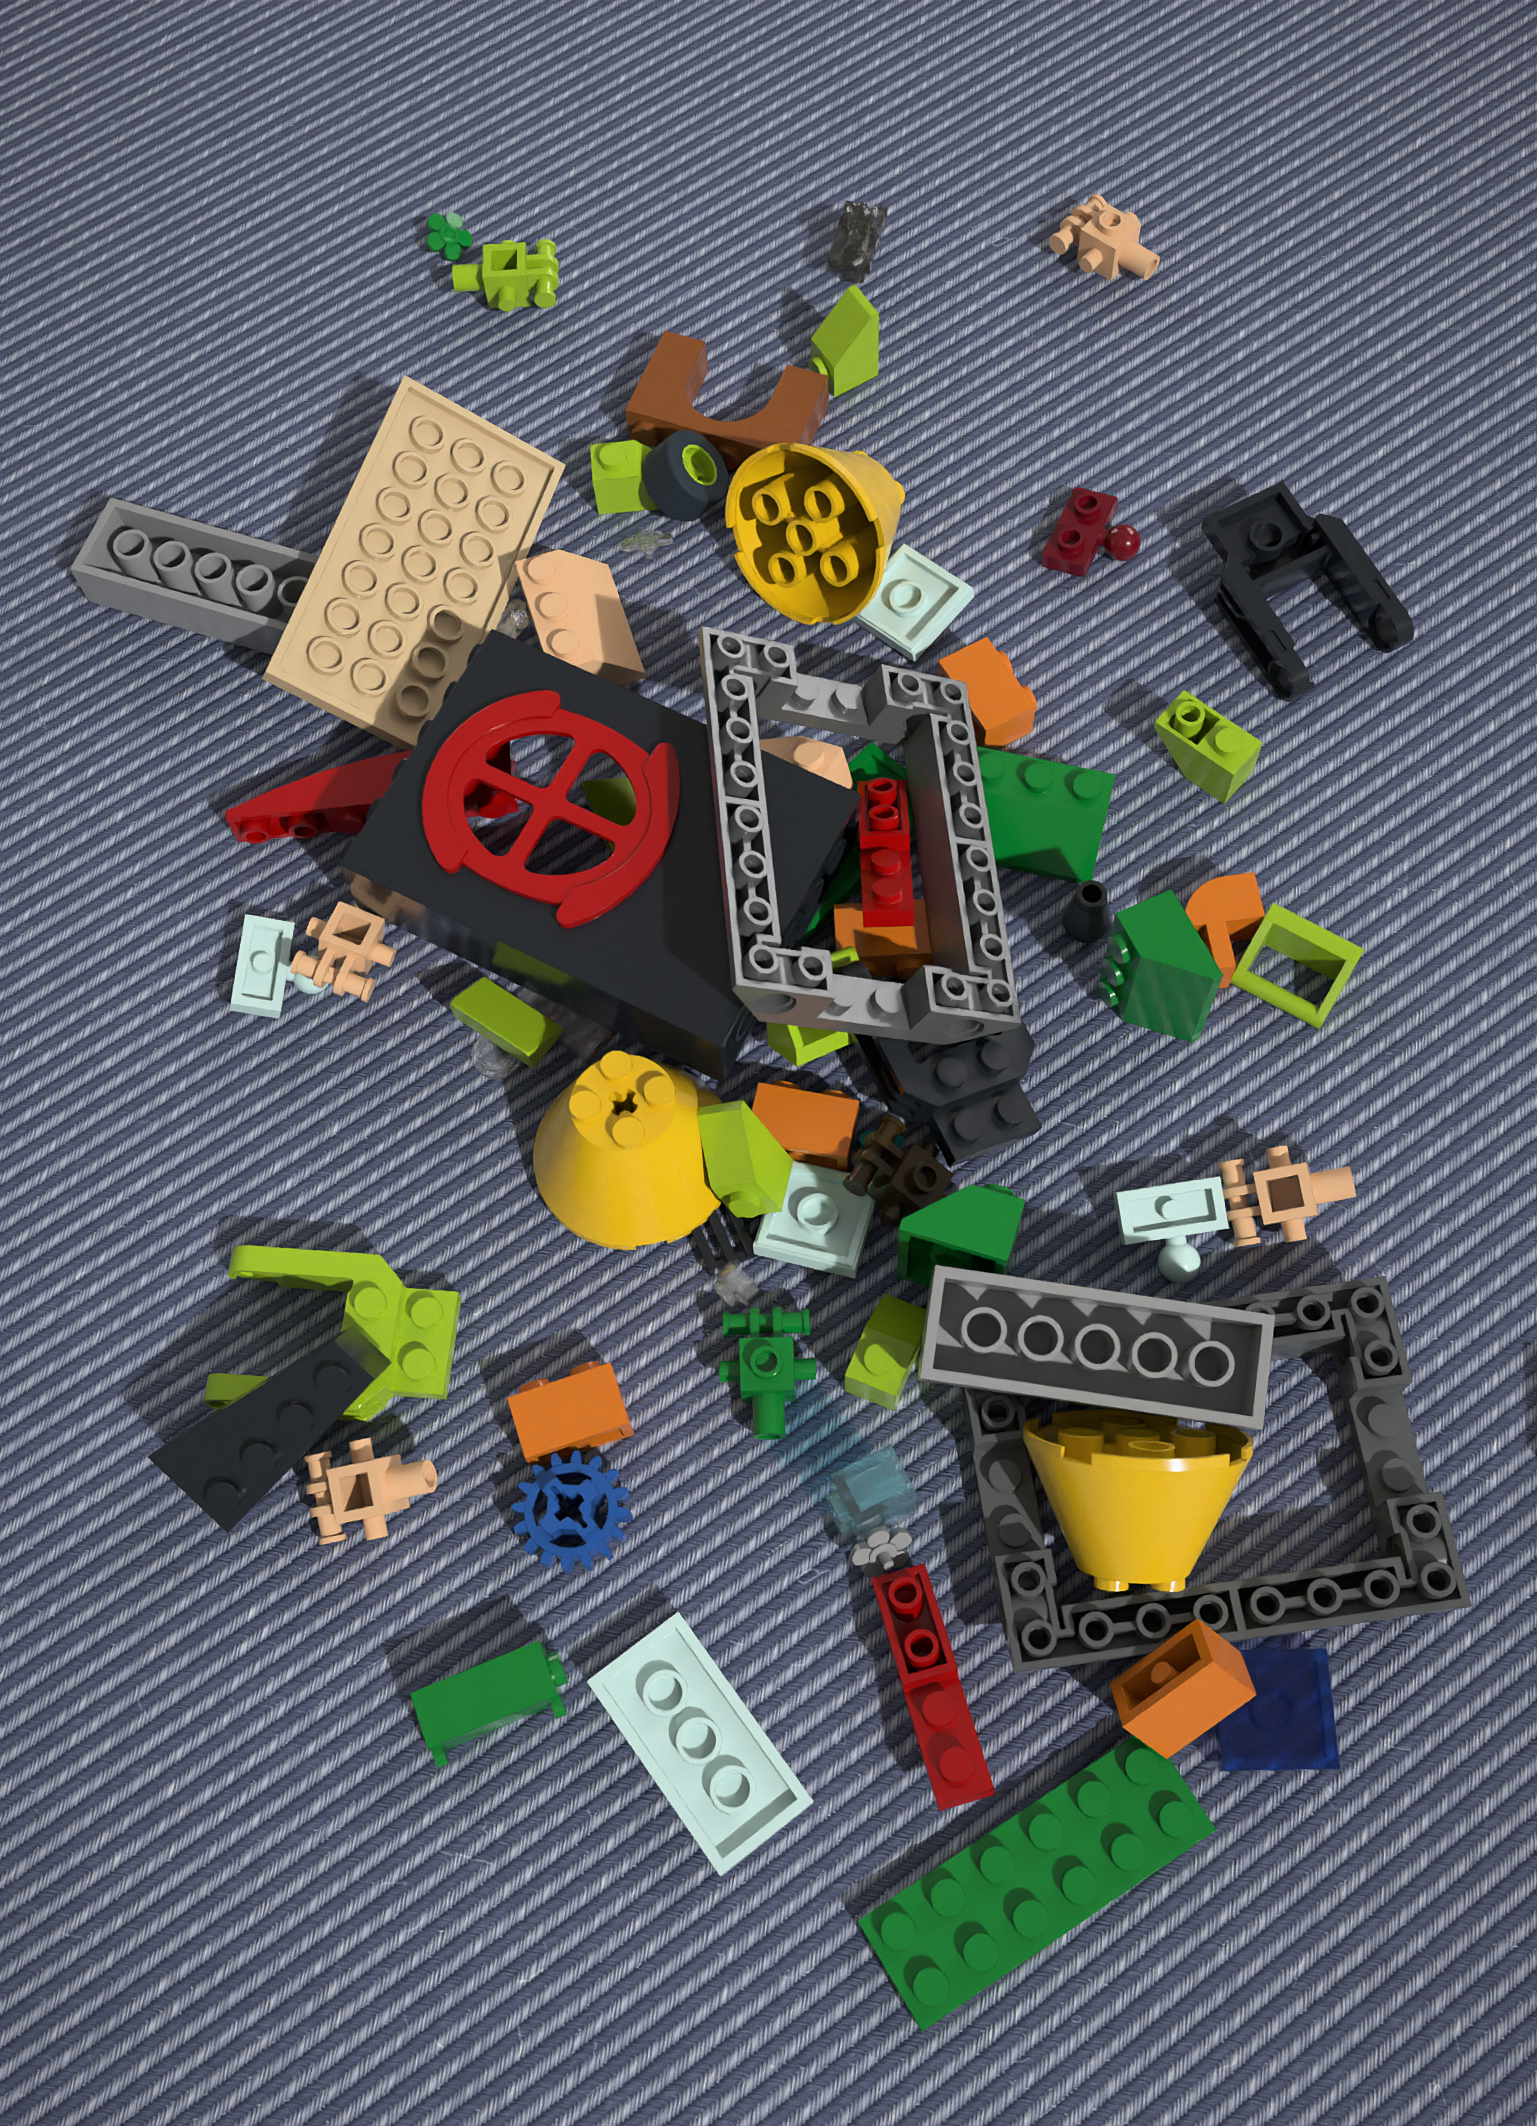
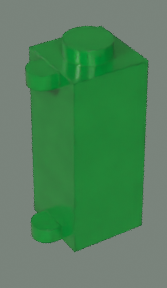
[410,1640,569,1768]

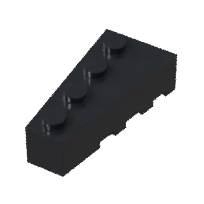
[148,1325,392,1533]

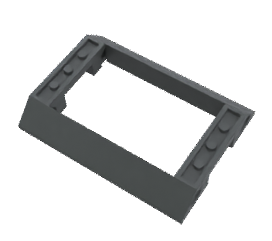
[698,626,1021,1045]
[961,1276,1472,1674]

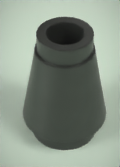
[1062,880,1111,942]

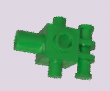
[719,1306,816,1440]

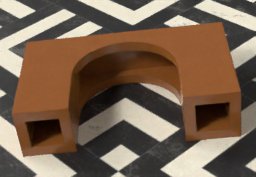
[625,330,829,470]

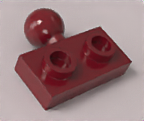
[1042,487,1141,578]

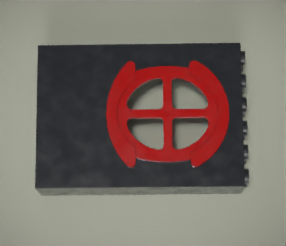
[339,629,861,1083]

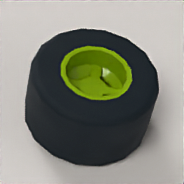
[642,430,729,522]

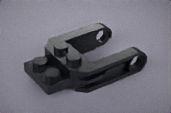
[1201,481,1414,702]
[832,960,1042,1168]

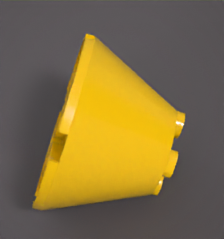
[725,443,905,625]
[533,1051,722,1250]
[1023,1409,1254,1592]

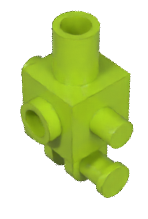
[452,239,559,312]

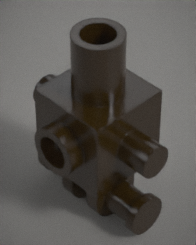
[842,1114,954,1227]

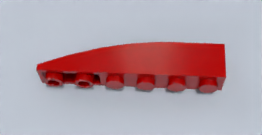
[226,741,519,844]

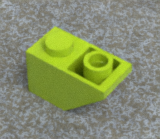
[1154,690,1263,804]

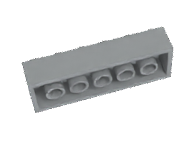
[70,498,319,655]
[917,1265,1275,1430]

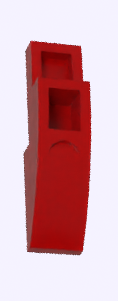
[857,778,914,928]
[871,1563,994,1811]

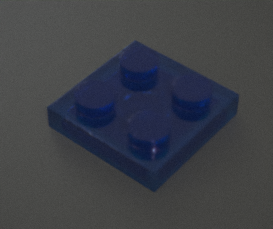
[1215,1649,1340,1772]

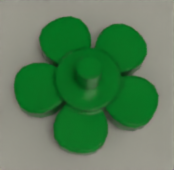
[426,212,472,262]

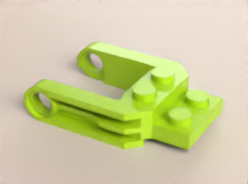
[203,1245,462,1422]

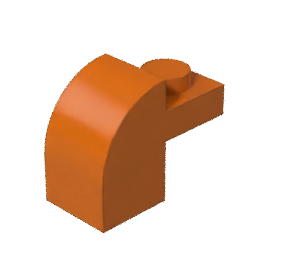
[1185,872,1265,989]

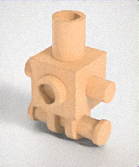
[1049,194,1160,281]
[290,901,396,1002]
[1217,1145,1357,1247]
[304,1438,437,1545]

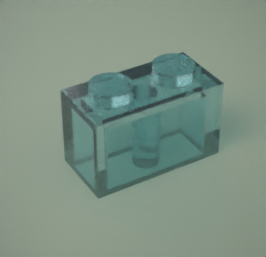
[826,1444,917,1544]

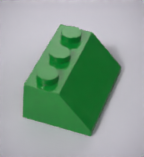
[976,746,1116,884]
[1097,889,1223,1042]
[896,1184,1025,1287]

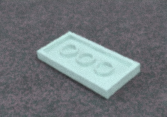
[587,1612,814,1877]

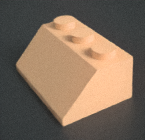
[515,549,646,686]

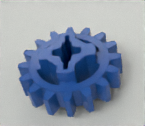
[512,1450,633,1574]

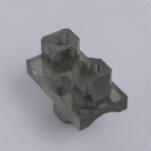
[828,201,887,284]

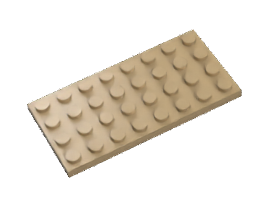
[262,375,566,751]

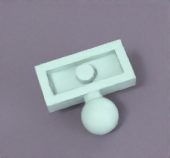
[229,914,329,1019]
[1113,1176,1229,1283]

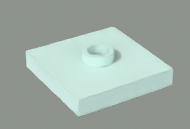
[851,543,975,662]
[753,1160,877,1279]

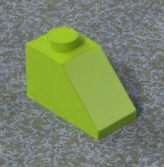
[808,284,879,398]
[590,440,659,515]
[697,1100,794,1218]
[845,1294,926,1411]

